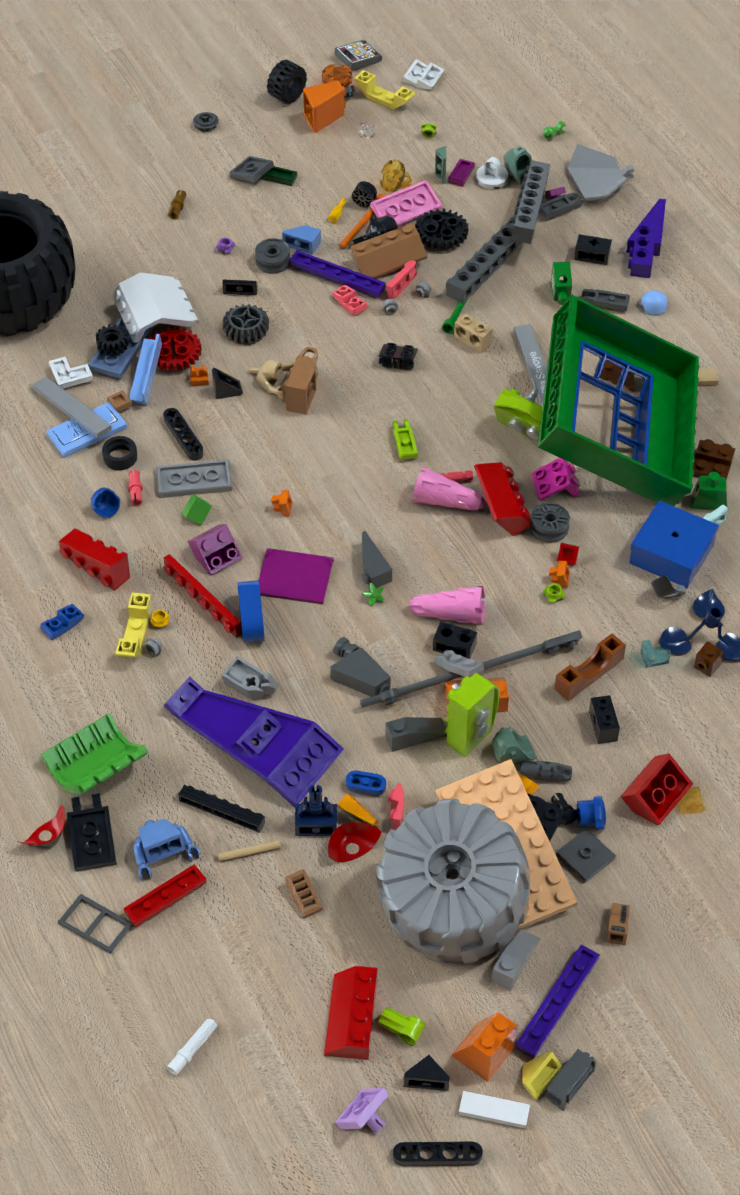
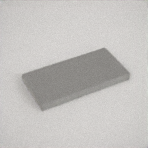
[156,459,232,498]

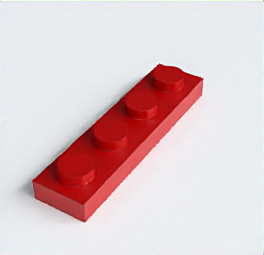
[124,864,207,927]

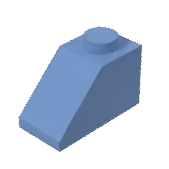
[282,225,321,255]

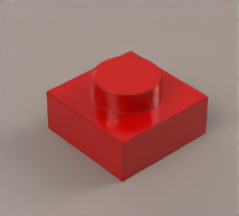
[557,542,580,565]

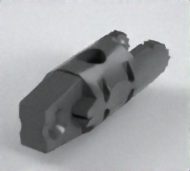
[520,760,572,781]

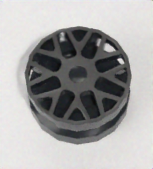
[352,181,377,208]

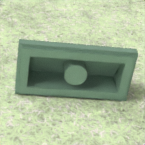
[435,146,446,184]

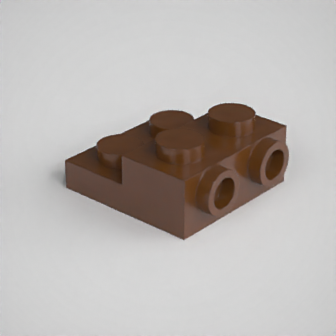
[693,439,736,481]

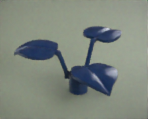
[658,589,740,661]

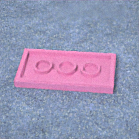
[370,180,443,227]

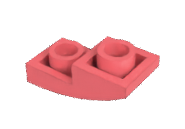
[332,285,368,316]
[388,783,404,830]

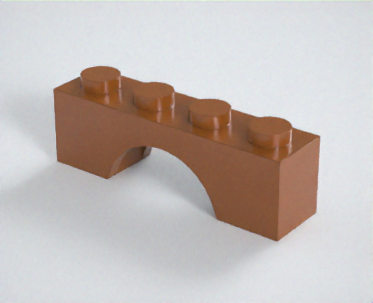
[554,633,626,701]

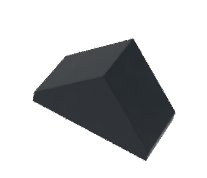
[212,367,243,399]
[404,1055,450,1091]

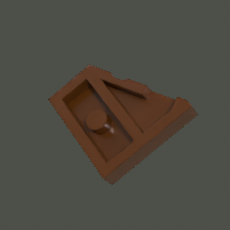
[599,360,634,391]

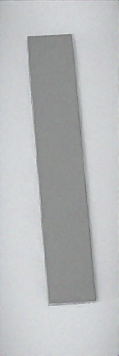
[32,377,112,438]

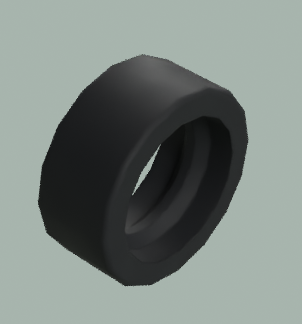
[102,436,137,470]

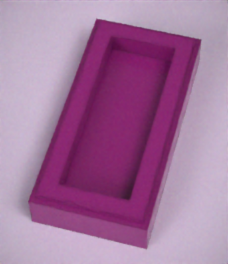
[448,159,475,187]

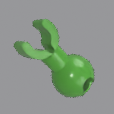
[543,121,566,139]

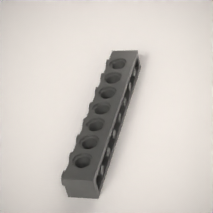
[509,160,551,244]
[446,217,522,303]

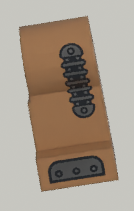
[606,903,630,945]

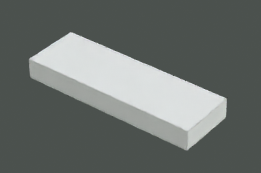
[459,1091,530,1129]

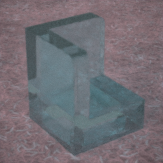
[640,640,671,668]

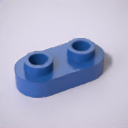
[346,770,386,796]

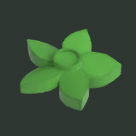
[362,583,384,606]

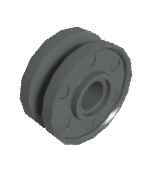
[255,238,290,274]
[530,502,570,543]

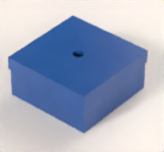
[629,500,719,588]

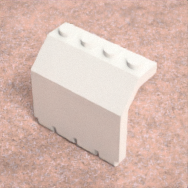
[113,272,199,343]

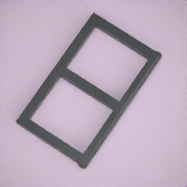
[58,894,133,954]

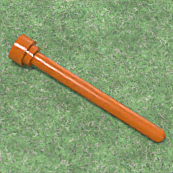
[340,194,385,249]

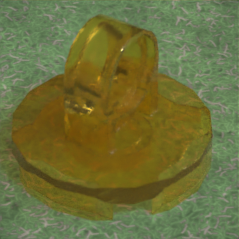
[380,159,412,193]

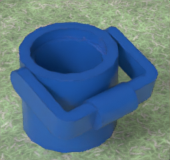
[576,796,606,830]

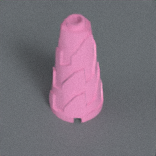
[411,466,485,511]
[410,586,486,625]

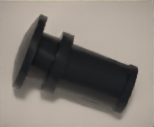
[551,793,579,825]

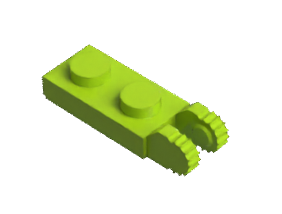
[392,419,418,460]

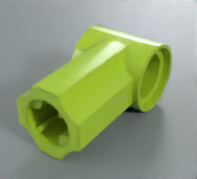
[378,1007,426,1046]

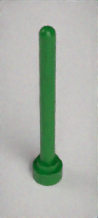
[442,299,468,334]

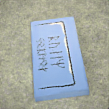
[46,402,127,457]

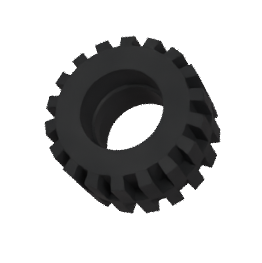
[267,59,307,104]

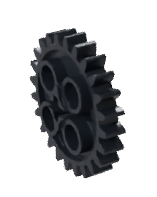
[415,208,469,251]

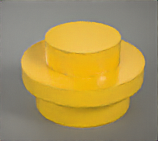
[150,609,170,628]

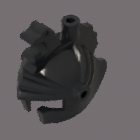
[352,215,398,245]

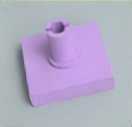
[335,1088,389,1133]

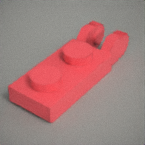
[386,260,417,299]

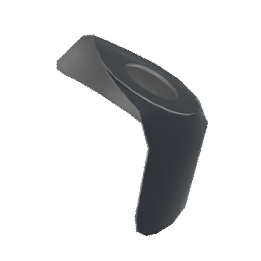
[651,576,686,598]

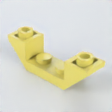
[354,70,415,110]
[115,592,151,658]

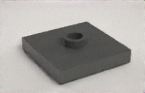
[229,156,274,183]
[556,828,616,883]

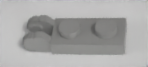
[434,650,484,677]

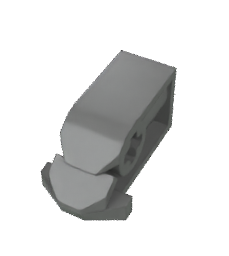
[222,656,278,699]

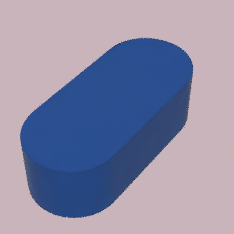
[237,580,265,643]

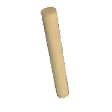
[217,840,280,862]

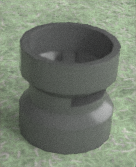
[333,637,360,658]

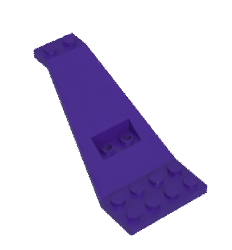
[163,676,344,808]

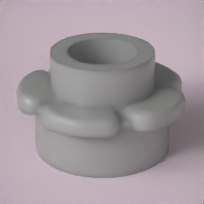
[416,281,432,297]
[382,299,399,315]
[144,638,162,656]

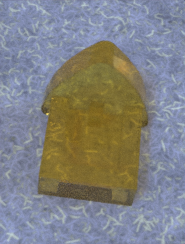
[679,787,705,814]

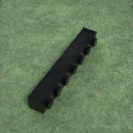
[178,785,265,833]

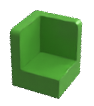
[182,494,212,525]

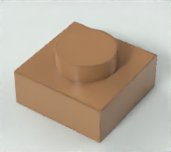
[107,390,132,412]

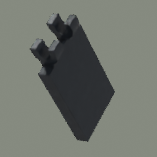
[67,793,117,872]

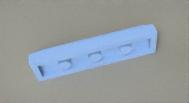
[129,334,162,405]

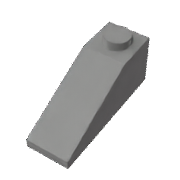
[491,929,540,991]

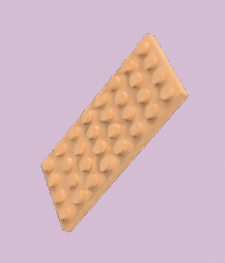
[435,759,578,931]

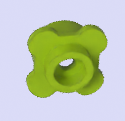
[421,123,437,137]
[543,584,565,603]

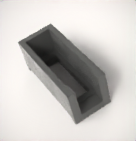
[545,1049,597,1111]

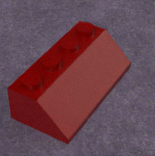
[474,462,532,536]
[324,966,378,1060]

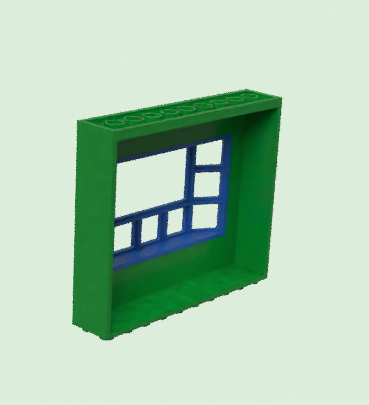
[538,295,700,506]

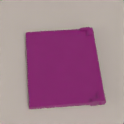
[259,548,334,604]

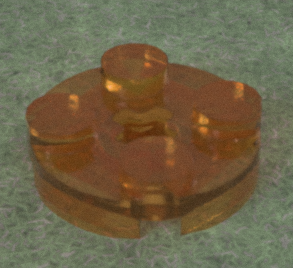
[322,64,352,87]

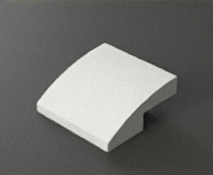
[402,59,444,90]

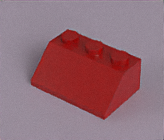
[620,753,693,825]

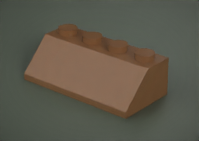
[351,223,427,279]

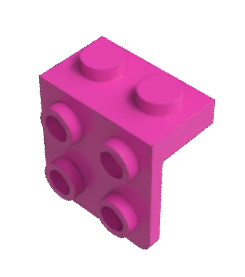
[532,458,580,500]

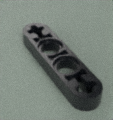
[163,408,204,461]
[393,1141,483,1166]

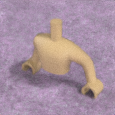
[249,356,298,400]

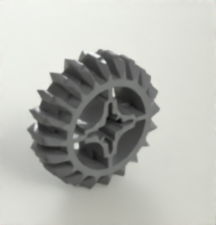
[223,303,269,344]

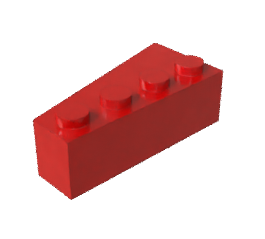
[59,528,131,591]

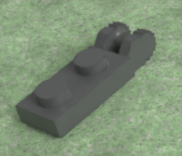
[539,192,584,220]
[581,289,630,311]

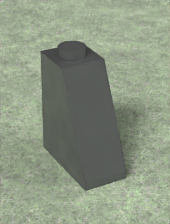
[330,647,391,697]

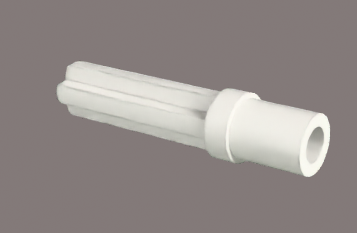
[167,1019,217,1076]

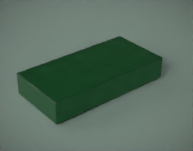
[262,166,298,186]

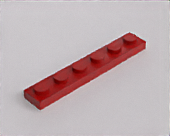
[163,554,242,638]

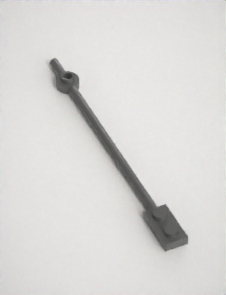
[360,630,582,708]

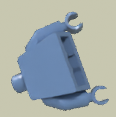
[133,819,200,881]

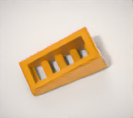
[337,794,380,827]

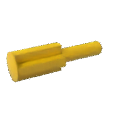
[328,198,346,223]

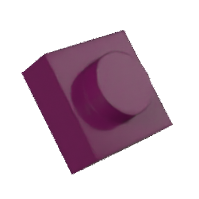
[545,186,566,199]

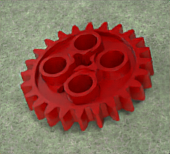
[148,326,202,372]

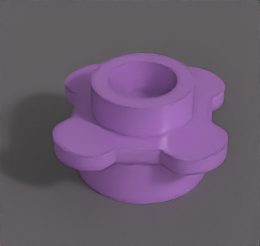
[216,237,235,253]

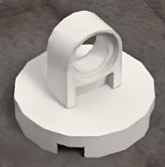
[476,157,509,190]

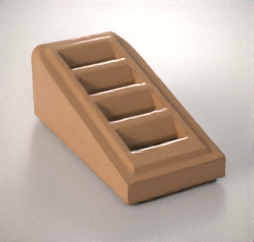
[285,869,323,918]

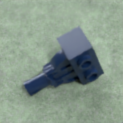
[295,785,337,836]

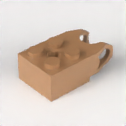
[283,347,318,415]

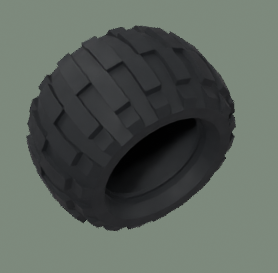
[0,191,76,336]

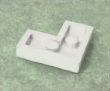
[49,357,93,389]

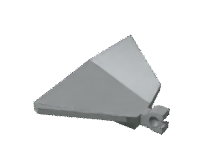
[567,144,634,201]

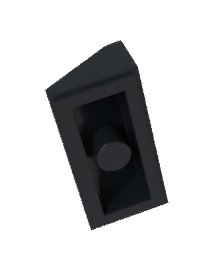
[222,279,258,295]

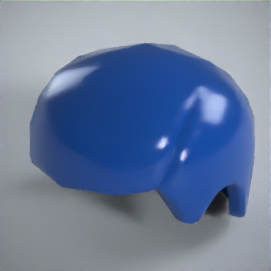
[91,487,120,517]

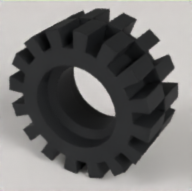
[96,324,128,356]

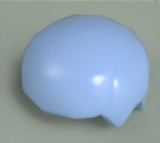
[641,290,667,315]

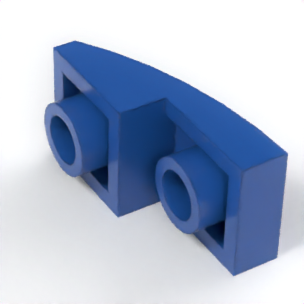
[40,604,84,640]

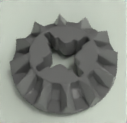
[193,112,219,131]

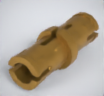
[168,190,187,219]

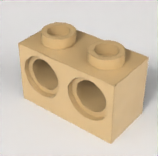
[454,313,493,353]

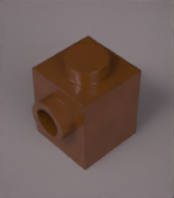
[694,641,724,677]

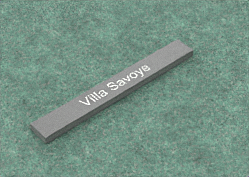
[513,324,547,405]

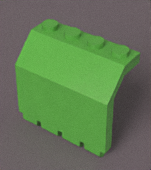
[40,713,148,795]

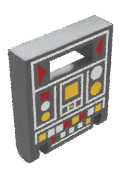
[335,40,382,70]

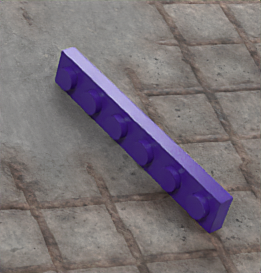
[289,250,386,298]
[515,944,600,1059]

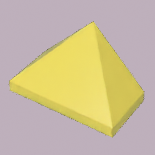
[522,1051,563,1100]

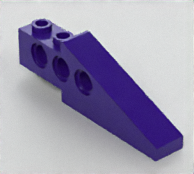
[626,198,666,278]

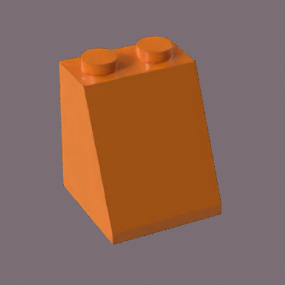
[303,80,346,133]
[452,1012,517,1081]

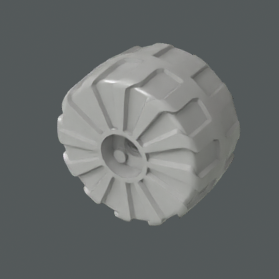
[376,799,530,964]

